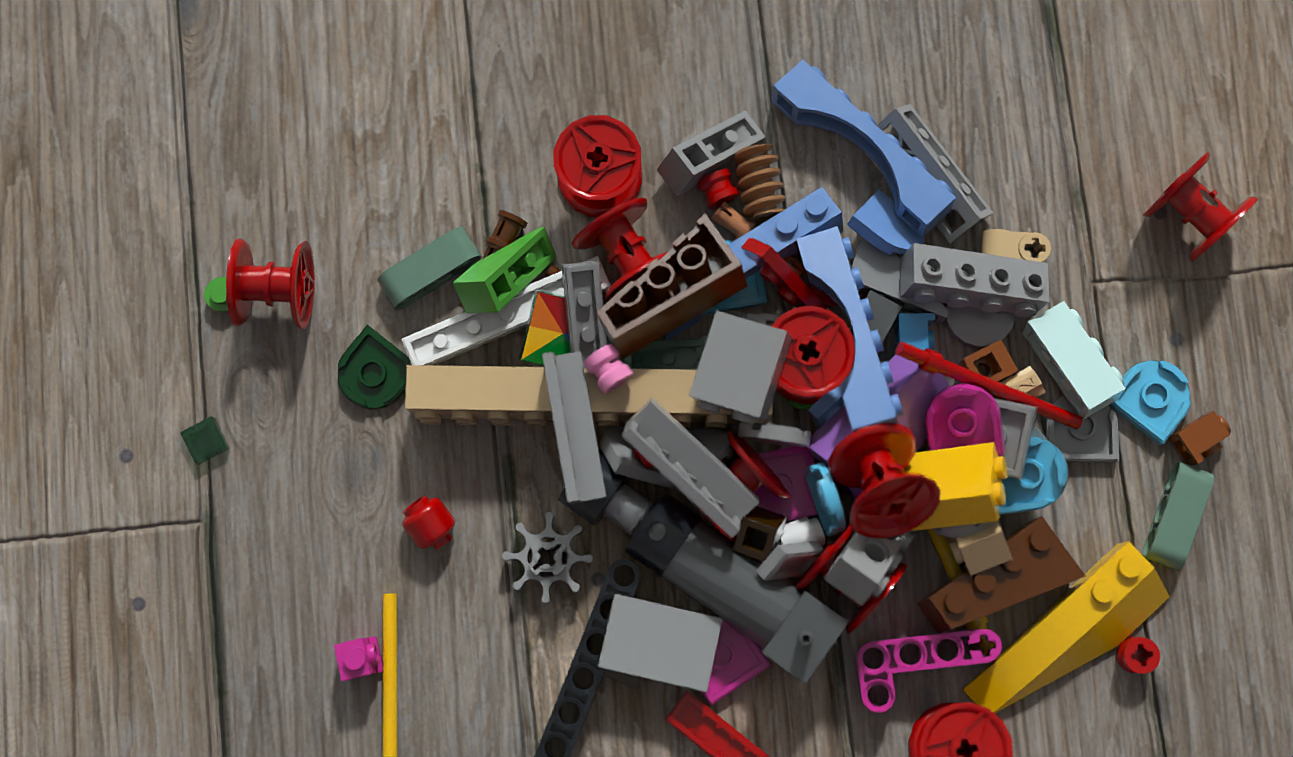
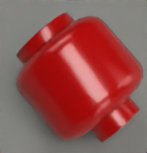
[402,495,456,550]

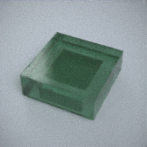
[180,416,230,465]

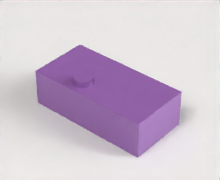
[807,355,950,500]

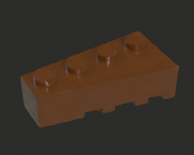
[596,213,748,360]
[917,516,1085,634]

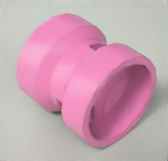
[583,343,634,395]

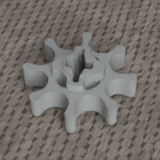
[502,512,594,603]

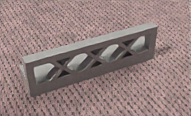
[877,104,993,244]
[542,351,607,504]
[622,398,759,538]

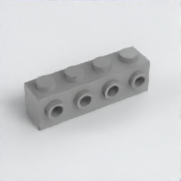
[900,243,1050,318]

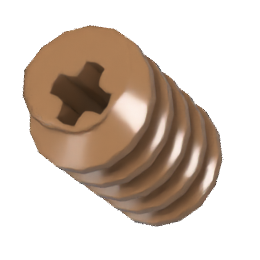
[734,144,786,222]

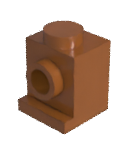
[958,340,1018,384]
[1168,411,1231,466]

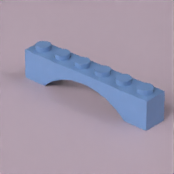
[771,60,956,239]
[663,187,844,341]
[796,226,904,432]

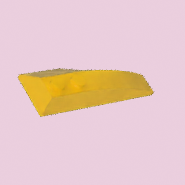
[962,541,1170,713]

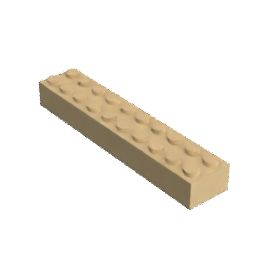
[405,365,772,429]

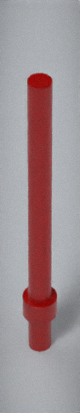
[895,341,1083,430]

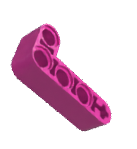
[857,629,1002,713]

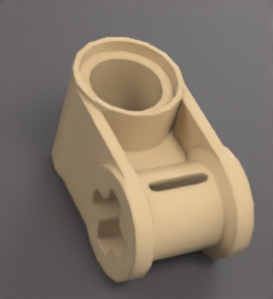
[981,229,1051,263]

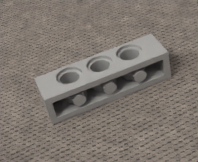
[824,531,915,606]

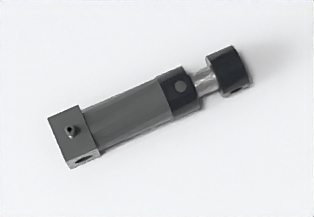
[558,448,848,684]

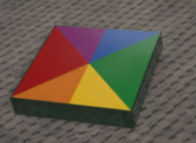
[519,289,604,366]

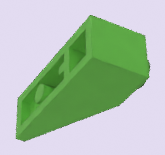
[453,227,557,313]

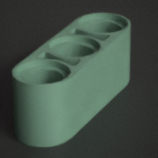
[377,227,482,310]
[1142,461,1214,571]

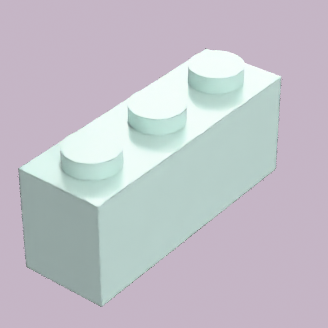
[1022,301,1126,420]

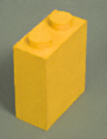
[905,442,1007,531]

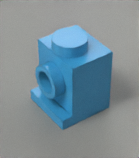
[894,313,935,355]

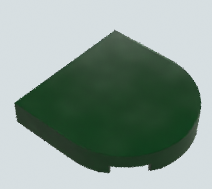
[338,324,412,409]

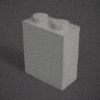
[689,311,792,425]

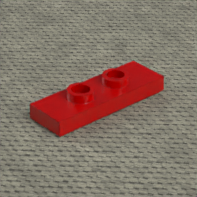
[741,238,826,309]
[664,691,770,757]

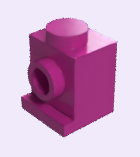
[334,636,383,681]

